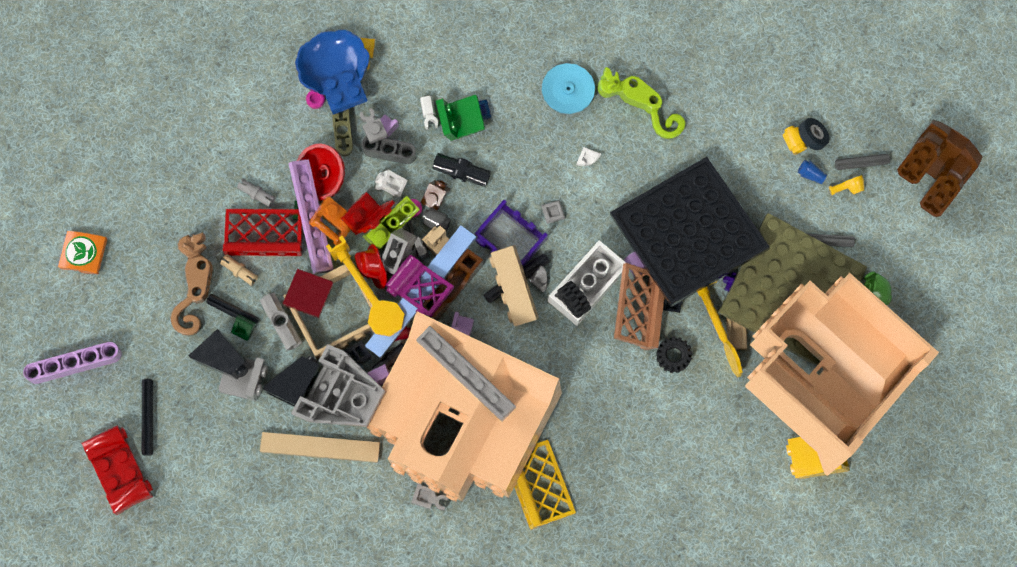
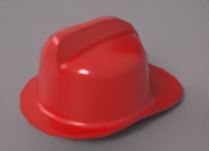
[355,244,387,289]

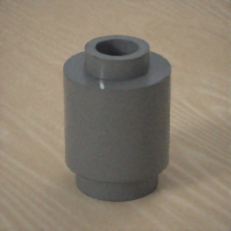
[422,208,451,231]

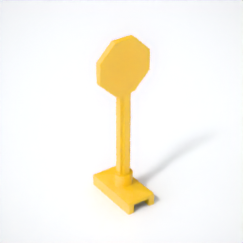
[326,236,405,337]
[697,280,743,378]

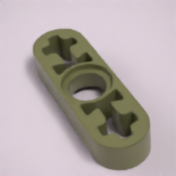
[332,109,353,157]

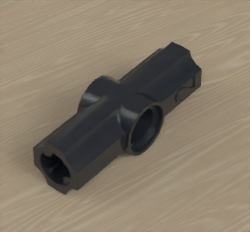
[432,153,491,188]

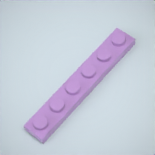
[289,160,334,274]

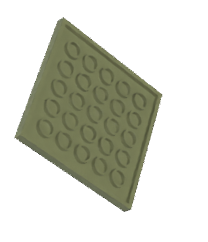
[718,213,867,366]

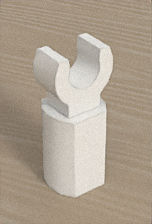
[420,96,438,130]

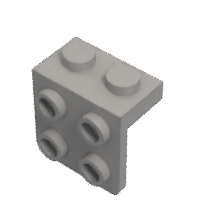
[219,358,268,401]

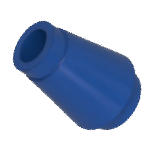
[797,160,827,184]

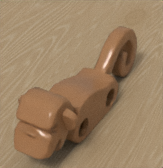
[171,232,213,336]

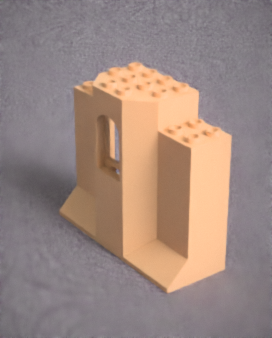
[745,273,939,476]
[367,311,562,502]

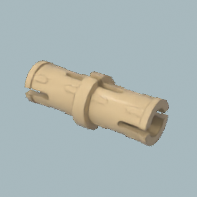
[220,254,258,286]

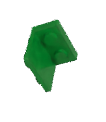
[436,95,485,141]

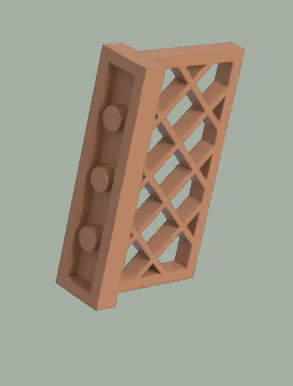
[614,263,664,350]

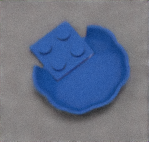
[295,30,369,115]

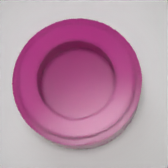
[306,91,325,109]

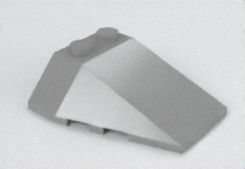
[291,344,386,427]

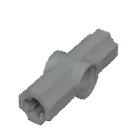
[260,293,302,351]

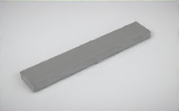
[416,326,516,422]

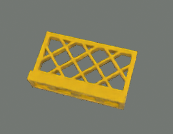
[514,440,576,530]

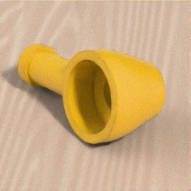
[829,175,864,195]

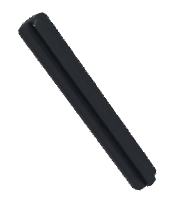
[484,254,550,303]
[141,379,153,456]

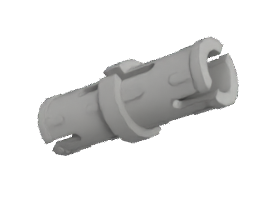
[237,178,276,208]

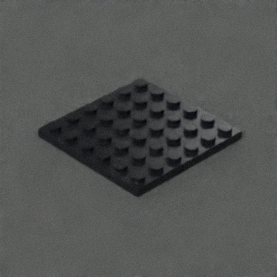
[610,157,770,307]

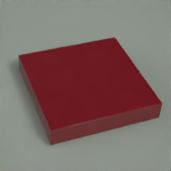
[283,269,334,318]

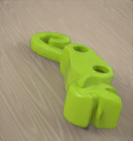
[598,67,685,139]

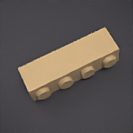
[489,245,539,326]

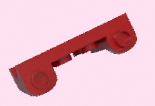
[81,425,153,515]

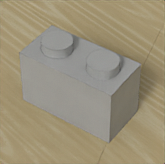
[381,228,417,274]

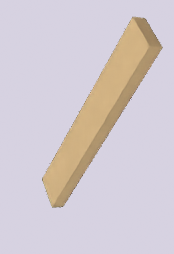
[260,432,380,463]

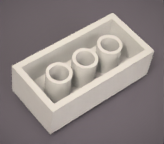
[548,240,626,326]

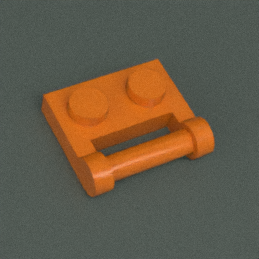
[309,196,351,245]

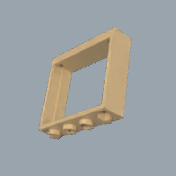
[283,261,374,360]

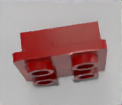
[340,192,395,235]

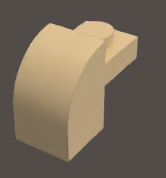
[422,226,449,256]

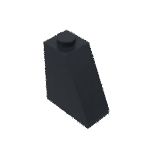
[188,329,252,379]
[263,356,321,407]

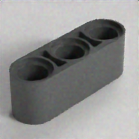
[362,136,416,164]

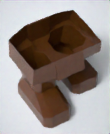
[897,119,983,217]

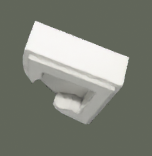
[577,147,601,166]

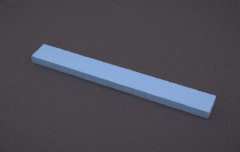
[365,225,476,358]

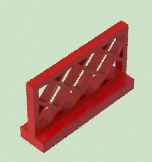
[223,209,302,256]

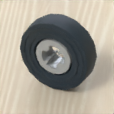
[799,118,830,150]

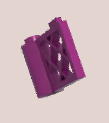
[386,255,454,318]

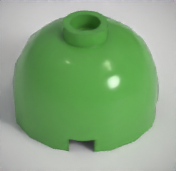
[864,272,892,305]

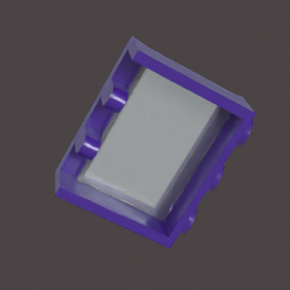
[474,200,548,267]

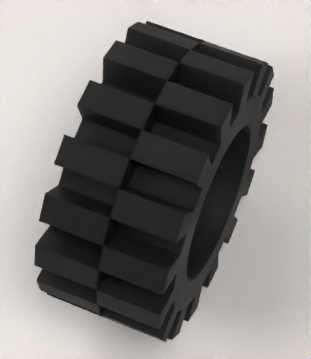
[557,281,591,318]
[656,336,692,373]

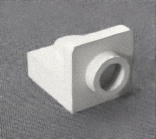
[375,170,408,198]

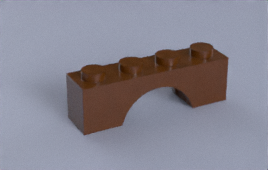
[423,249,483,321]

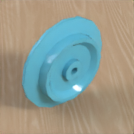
[542,63,595,114]

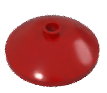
[297,144,345,201]

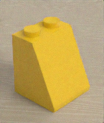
[786,437,850,479]

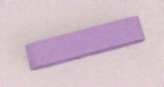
[23,342,122,384]

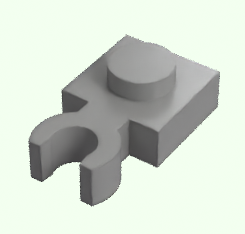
[360,108,388,144]
[411,484,449,511]

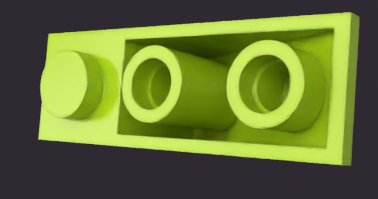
[362,196,420,249]

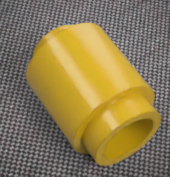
[782,126,807,155]

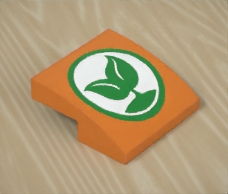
[58,231,108,274]

